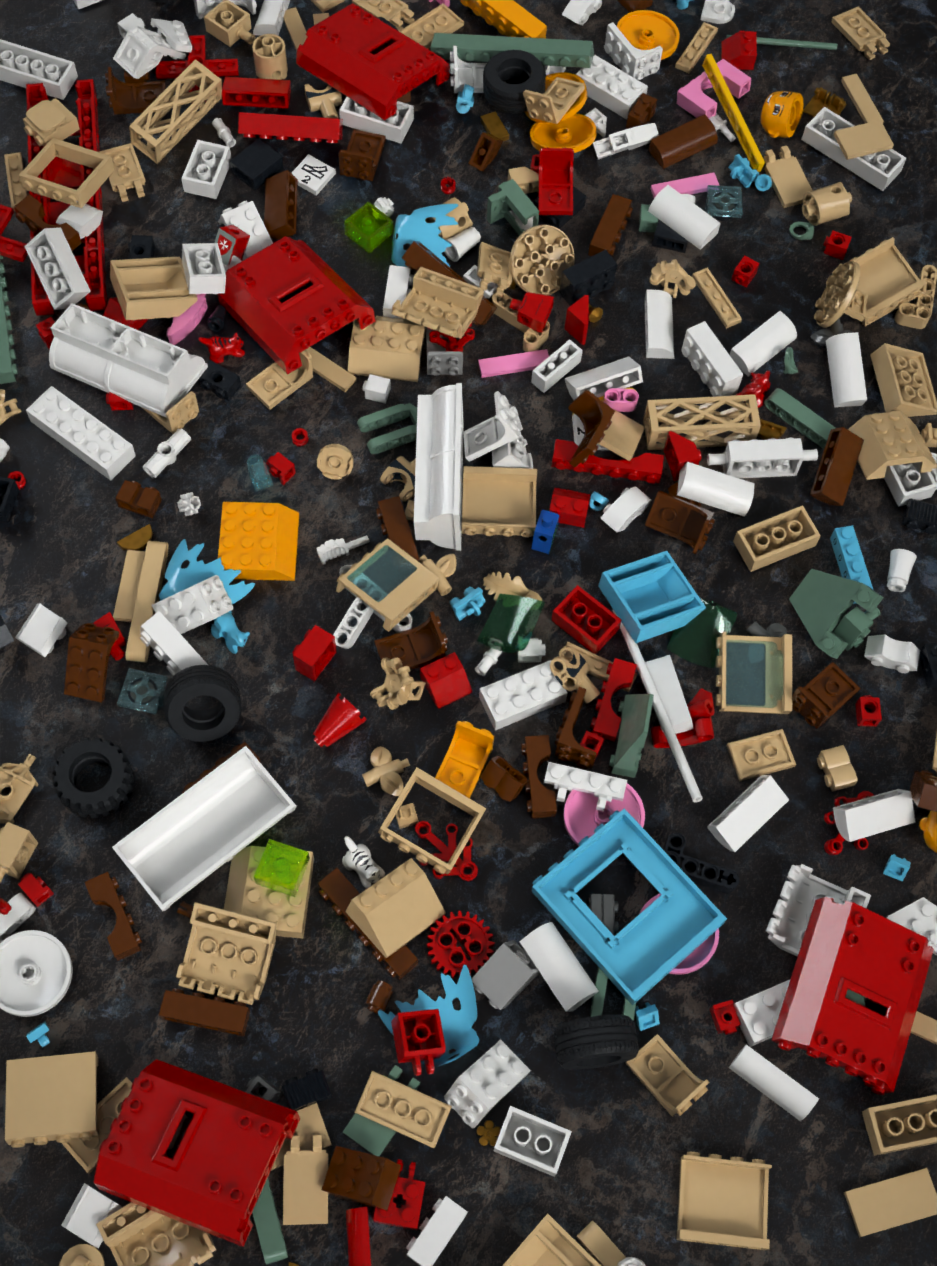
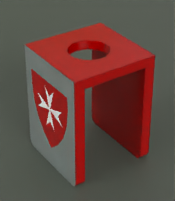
[214,225,250,265]

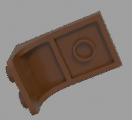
[105,67,166,115]
[339,129,386,181]
[568,390,615,467]
[645,490,715,554]
[374,611,448,675]
[64,623,120,703]
[792,662,861,729]
[555,687,597,769]

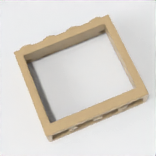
[19,138,114,208]
[378,767,487,874]

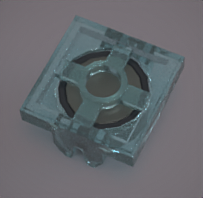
[705,185,743,221]
[117,668,168,714]

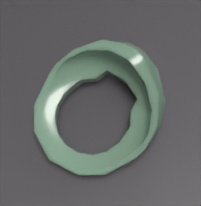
[789,221,814,240]
[783,347,798,374]

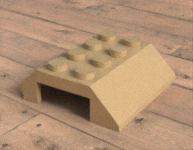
[391,267,484,338]
[348,316,426,382]
[848,411,937,480]
[176,902,277,1005]
[96,1202,216,1266]

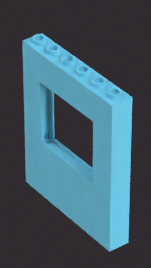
[532,808,727,1005]

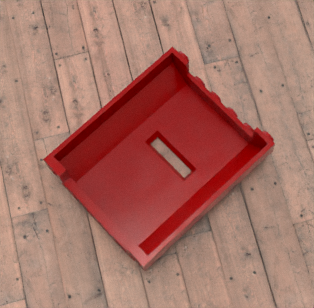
[296,3,450,120]
[217,236,376,375]
[771,897,934,1095]
[94,1059,300,1247]

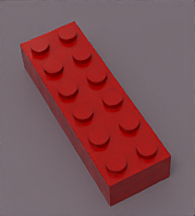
[238,112,343,143]

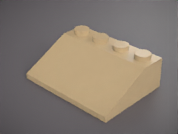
[870,343,937,417]
[345,858,446,958]

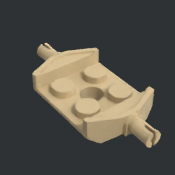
[0,754,39,824]

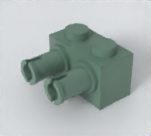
[833,606,880,651]

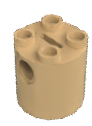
[252,34,288,80]
[802,182,852,226]
[425,197,473,240]

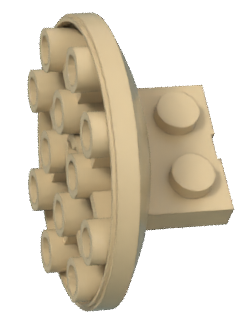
[509,225,575,295]
[814,261,868,328]

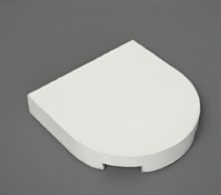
[700,0,735,24]

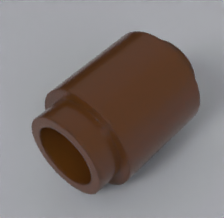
[365,980,393,1014]

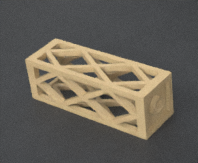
[129,59,222,164]
[643,394,761,450]

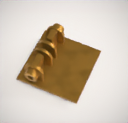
[803,87,846,117]

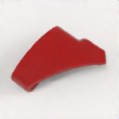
[651,688,714,748]

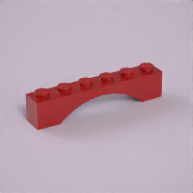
[551,439,664,483]

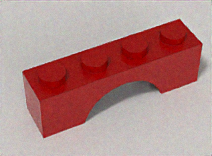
[590,658,637,742]

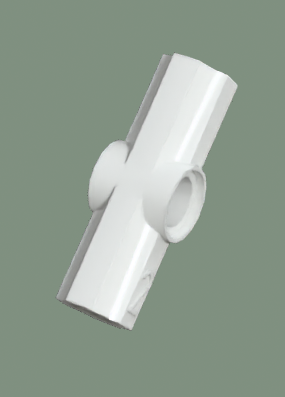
[143,429,191,478]

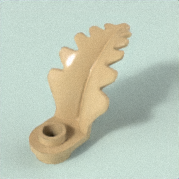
[483,572,542,611]

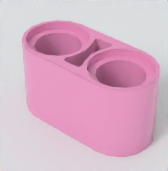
[603,388,639,412]

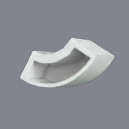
[562,0,602,26]
[601,486,652,532]
[864,634,920,673]

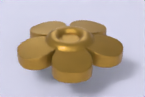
[476,1120,501,1146]

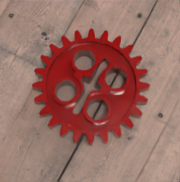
[427,911,494,979]

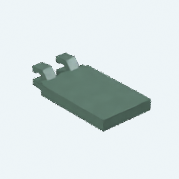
[343,1065,420,1156]

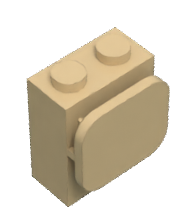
[23,98,80,147]

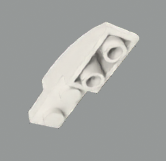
[593,123,659,160]

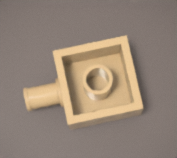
[204,0,256,47]
[0,822,38,883]

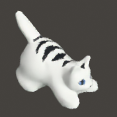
[342,836,385,889]

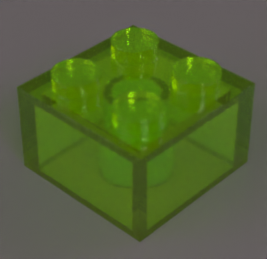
[344,201,393,253]
[254,839,310,897]

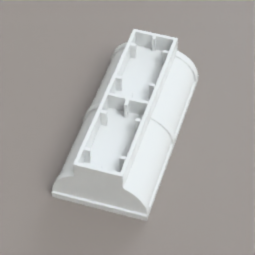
[49,303,208,418]
[414,383,464,551]
[112,746,296,912]

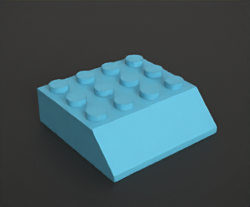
[598,551,706,643]

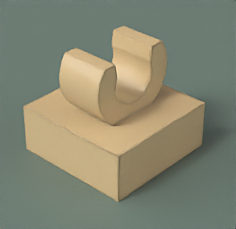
[395,803,419,829]

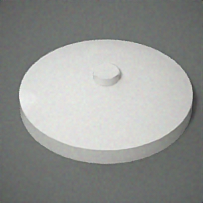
[0,930,73,1017]

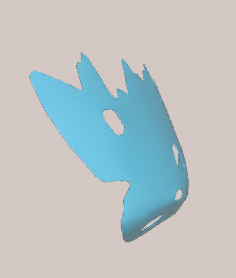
[391,204,459,270]
[159,539,255,605]
[378,965,479,1067]

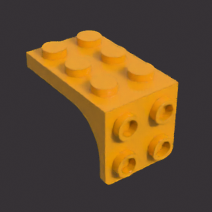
[435,721,494,798]

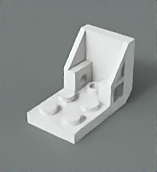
[113,26,187,79]

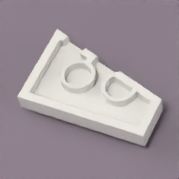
[151,18,192,53]

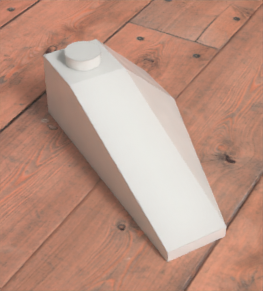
[492,416,533,469]

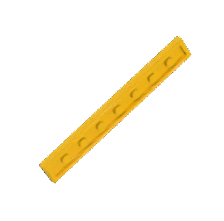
[702,53,765,172]

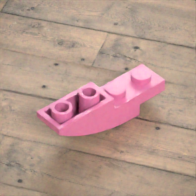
[166,294,208,345]

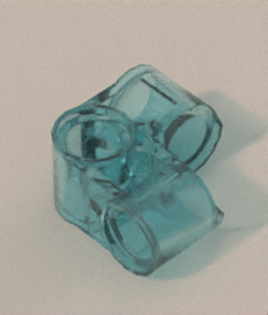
[247,454,273,492]

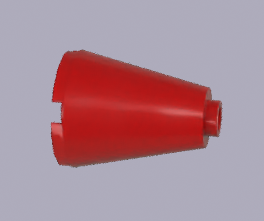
[313,693,367,747]

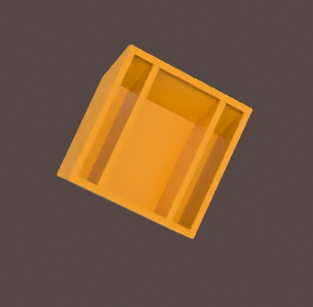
[218,502,299,581]

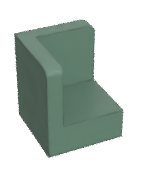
[639,204,658,232]

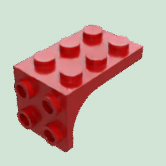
[539,148,574,215]

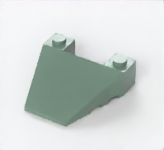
[789,569,884,659]
[609,694,654,778]

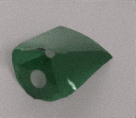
[477,594,545,653]
[667,596,738,668]

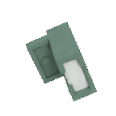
[487,179,539,236]

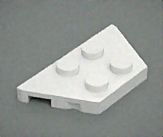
[887,897,937,955]

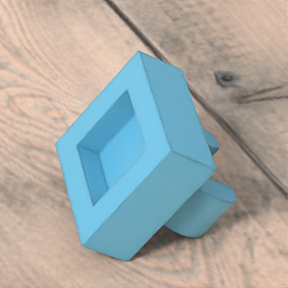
[883,854,911,881]
[635,1002,660,1031]
[26,1021,50,1048]

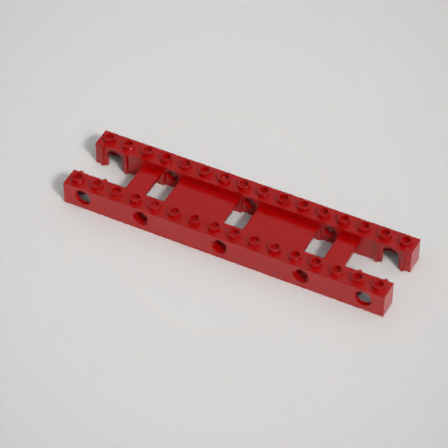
[26,79,107,316]

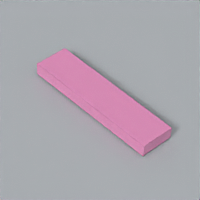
[650,173,720,198]
[478,349,549,378]

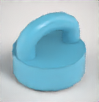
[755,174,772,191]
[589,491,609,511]

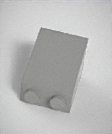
[472,940,540,1010]

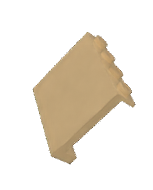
[832,237,927,326]
[461,466,537,537]
[5,1051,99,1148]
[676,1152,772,1250]

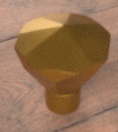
[588,304,603,323]

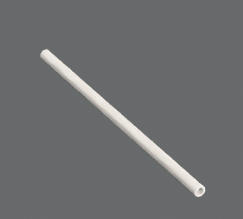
[613,610,703,802]

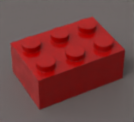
[551,585,622,654]

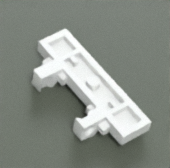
[544,762,627,812]

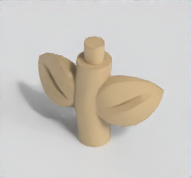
[419,554,457,596]
[362,746,410,796]

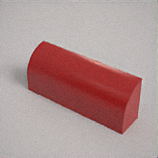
[222,77,291,109]
[346,1207,372,1266]

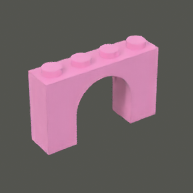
[676,59,751,118]

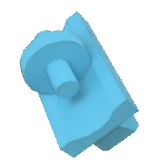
[456,84,474,114]
[728,154,759,188]
[450,587,486,621]

